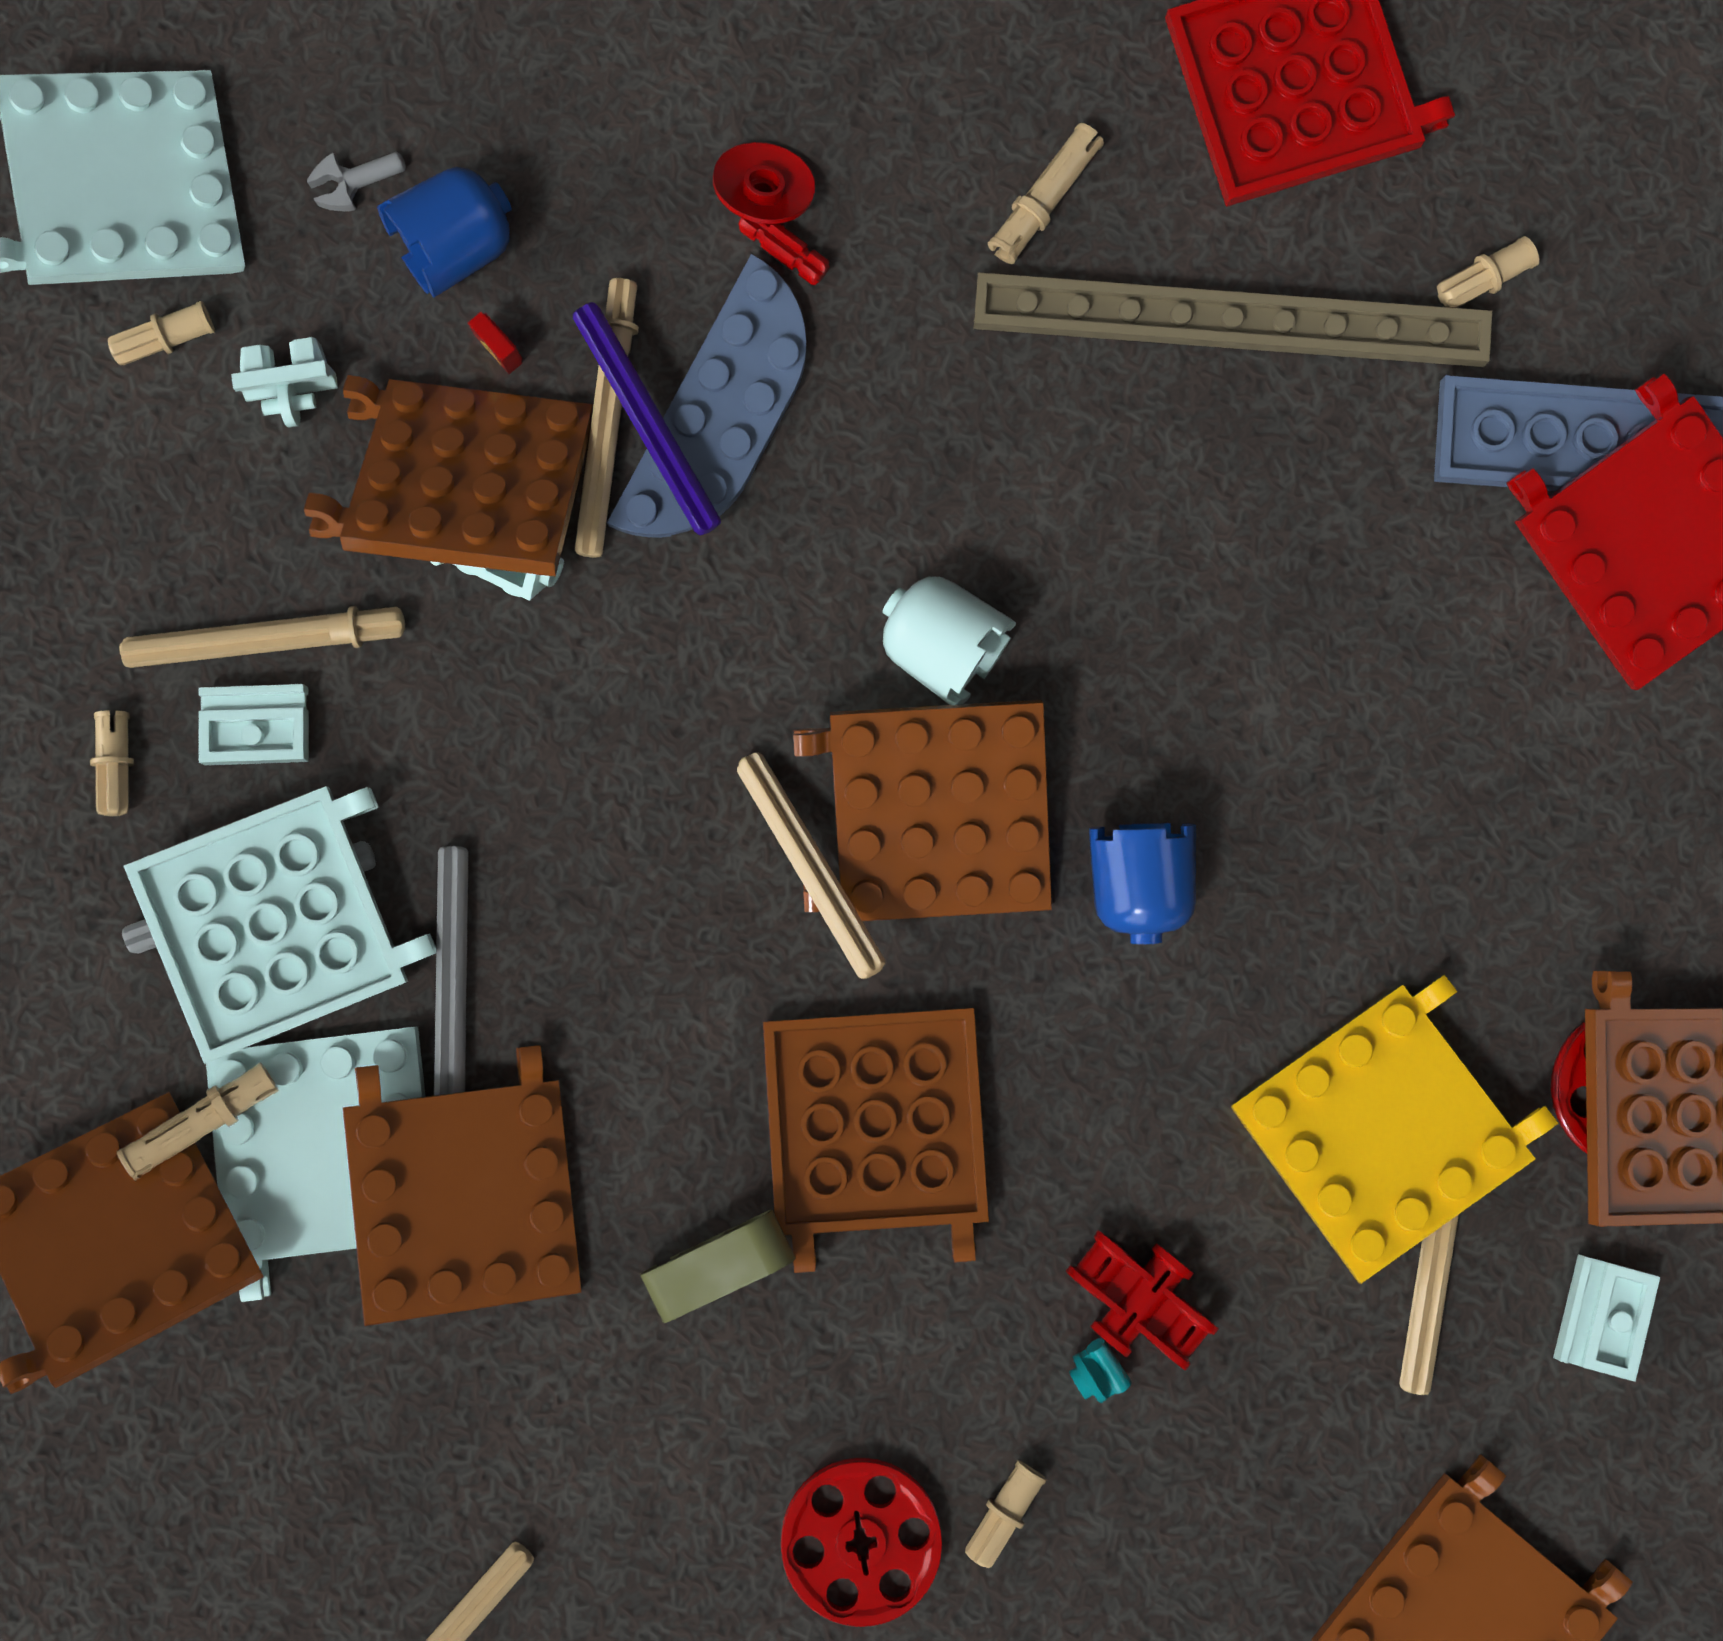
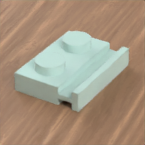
[199,684,309,765]
[1553,1254,1660,1382]

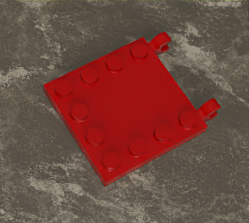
[1165,0,1455,207]
[1506,374,1723,690]

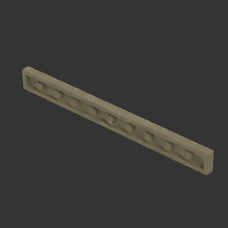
[973,273,1492,367]

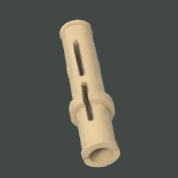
[988,123,1104,264]
[117,1062,279,1180]

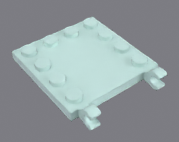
[0,70,245,285]
[124,786,436,1064]
[206,1027,426,1302]

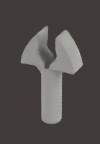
[307,152,406,211]

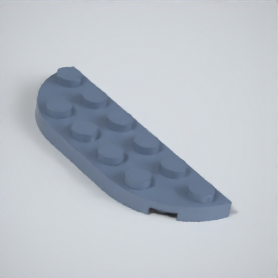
[607,254,806,538]

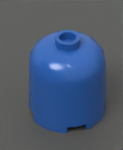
[377,167,512,298]
[1089,823,1196,944]

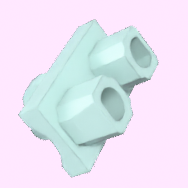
[231,337,338,428]

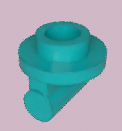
[1069,1338,1132,1404]

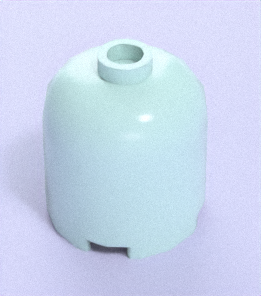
[883,577,1016,705]

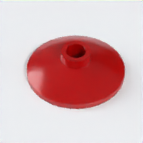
[713,142,815,224]

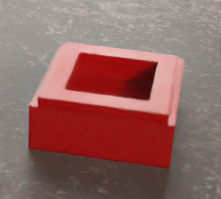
[468,311,523,374]

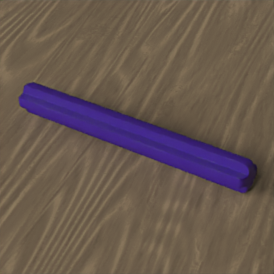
[573,302,721,536]

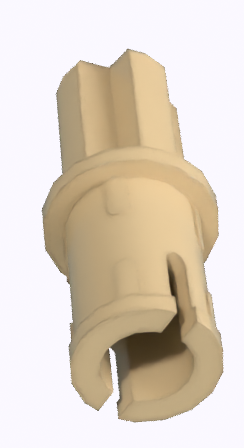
[1437,236,1539,308]
[108,301,215,365]
[90,710,134,816]
[965,1460,1047,1568]

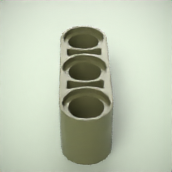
[640,1210,796,1323]

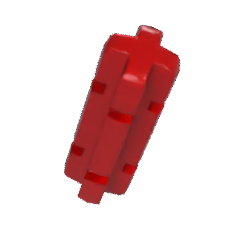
[738,217,830,285]

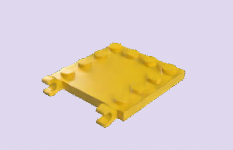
[1231,975,1559,1284]

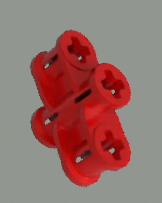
[1065,1230,1219,1371]

